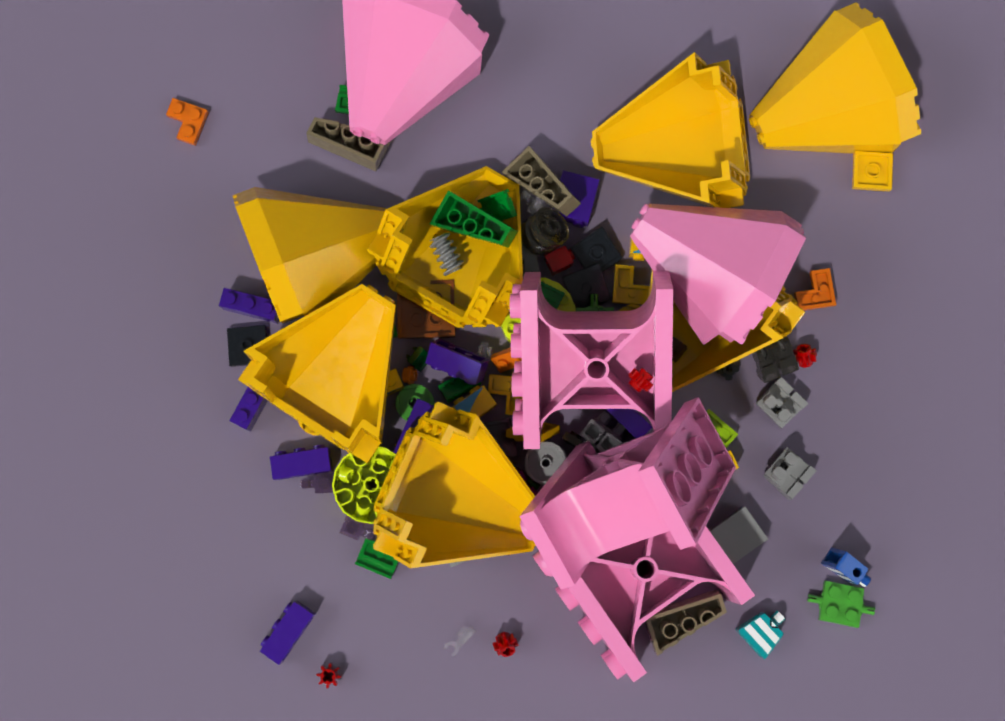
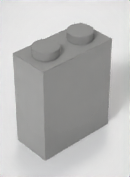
[709,506,768,564]

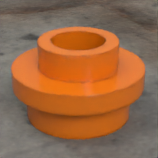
[402,366,418,385]

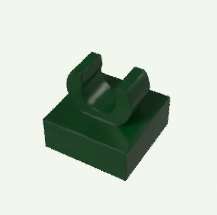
[406,346,428,372]

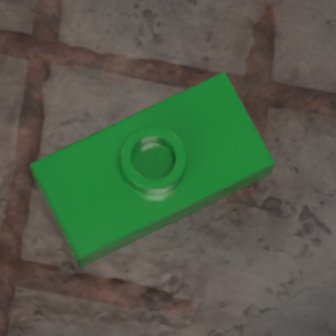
[438,377,481,403]

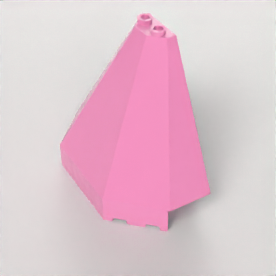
[342,0,489,145]
[630,203,806,345]

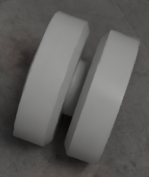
[525,442,566,484]

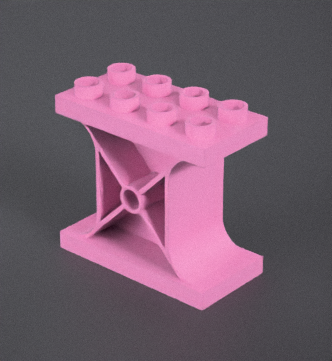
[510,271,673,449]
[520,397,736,589]
[532,526,755,682]

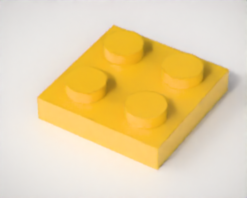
[852,151,893,192]

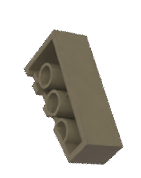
[306,117,392,171]
[502,146,581,216]
[645,589,727,656]

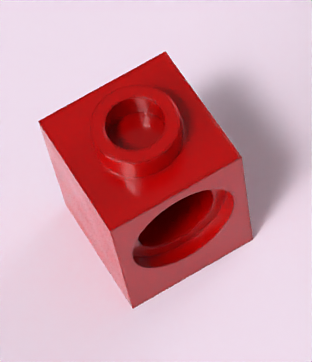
[544,246,575,276]

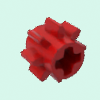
[793,344,817,368]
[628,367,653,393]
[492,632,519,657]
[316,663,342,689]

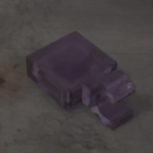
[300,473,334,494]
[339,515,376,540]

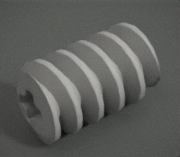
[430,232,464,276]

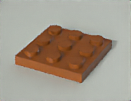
[397,280,456,339]

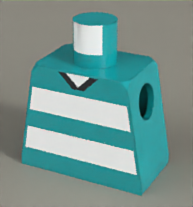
[735,610,785,659]

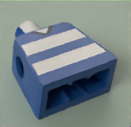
[821,547,871,587]

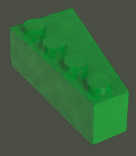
[429,191,518,248]

